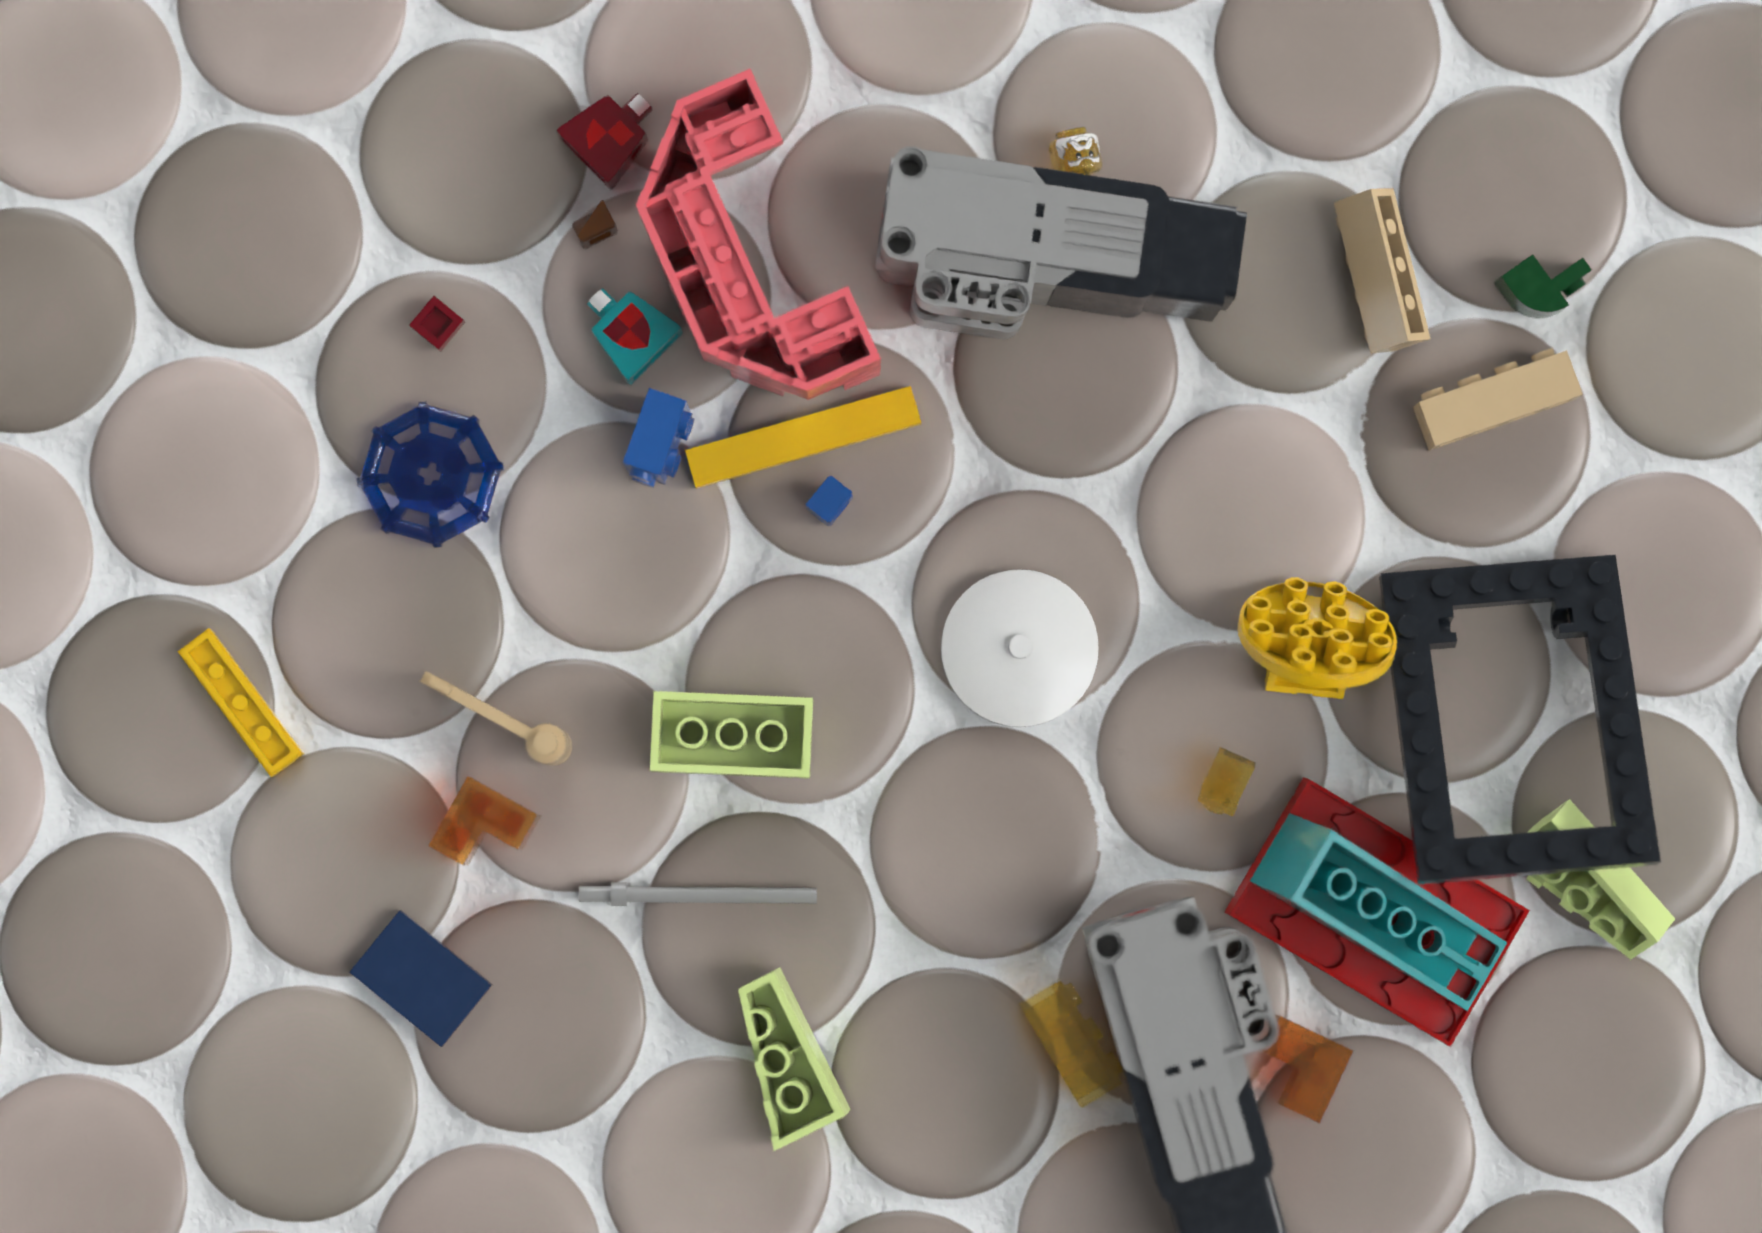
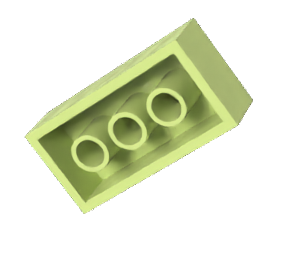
[650,691,814,779]

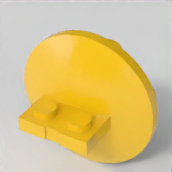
[1237,577,1397,699]

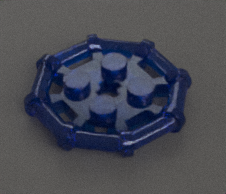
[356,401,504,548]

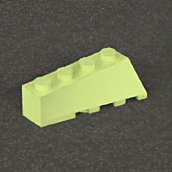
[1526,799,1675,959]

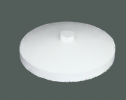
[941,570,1099,727]

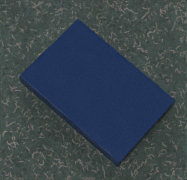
[349,910,493,1047]

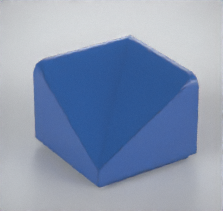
[805,476,853,526]

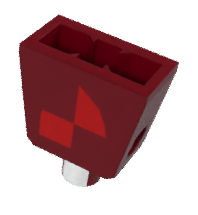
[556,93,653,190]

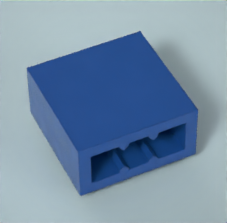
[623,388,695,487]

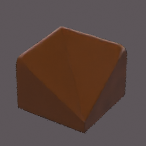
[572,200,618,249]

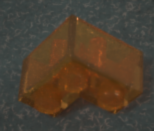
[428,776,542,865]
[1260,1014,1353,1124]

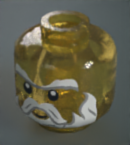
[1048,127,1103,175]

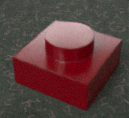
[409,295,465,352]

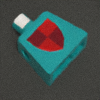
[587,288,683,385]

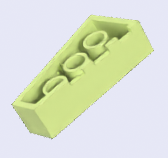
[738,967,851,1151]

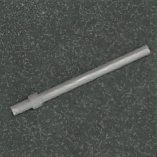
[579,882,817,906]

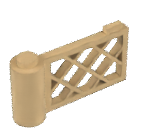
[420,671,573,766]

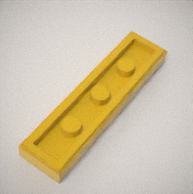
[177,628,304,778]

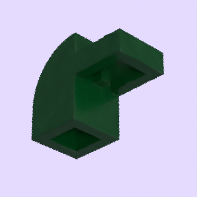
[1494,254,1592,318]

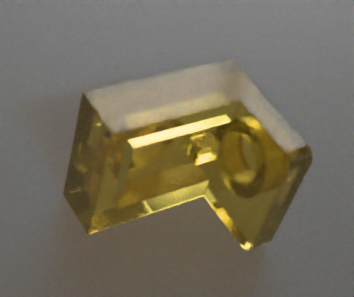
[1197,747,1256,816]

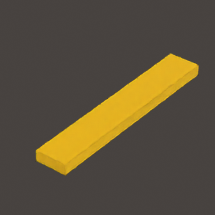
[685,386,922,489]

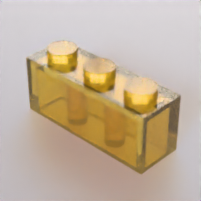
[1018,979,1123,1108]

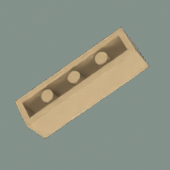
[1334,188,1431,354]
[1413,348,1583,451]

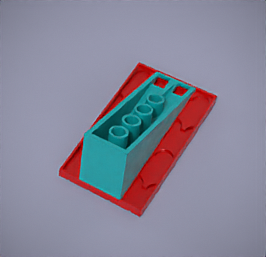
[1224,777,1530,1047]

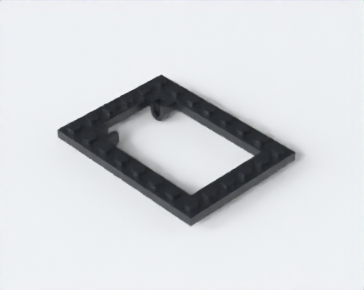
[1379,554,1661,884]

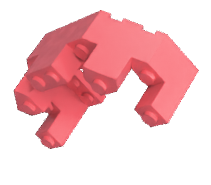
[636,69,881,400]

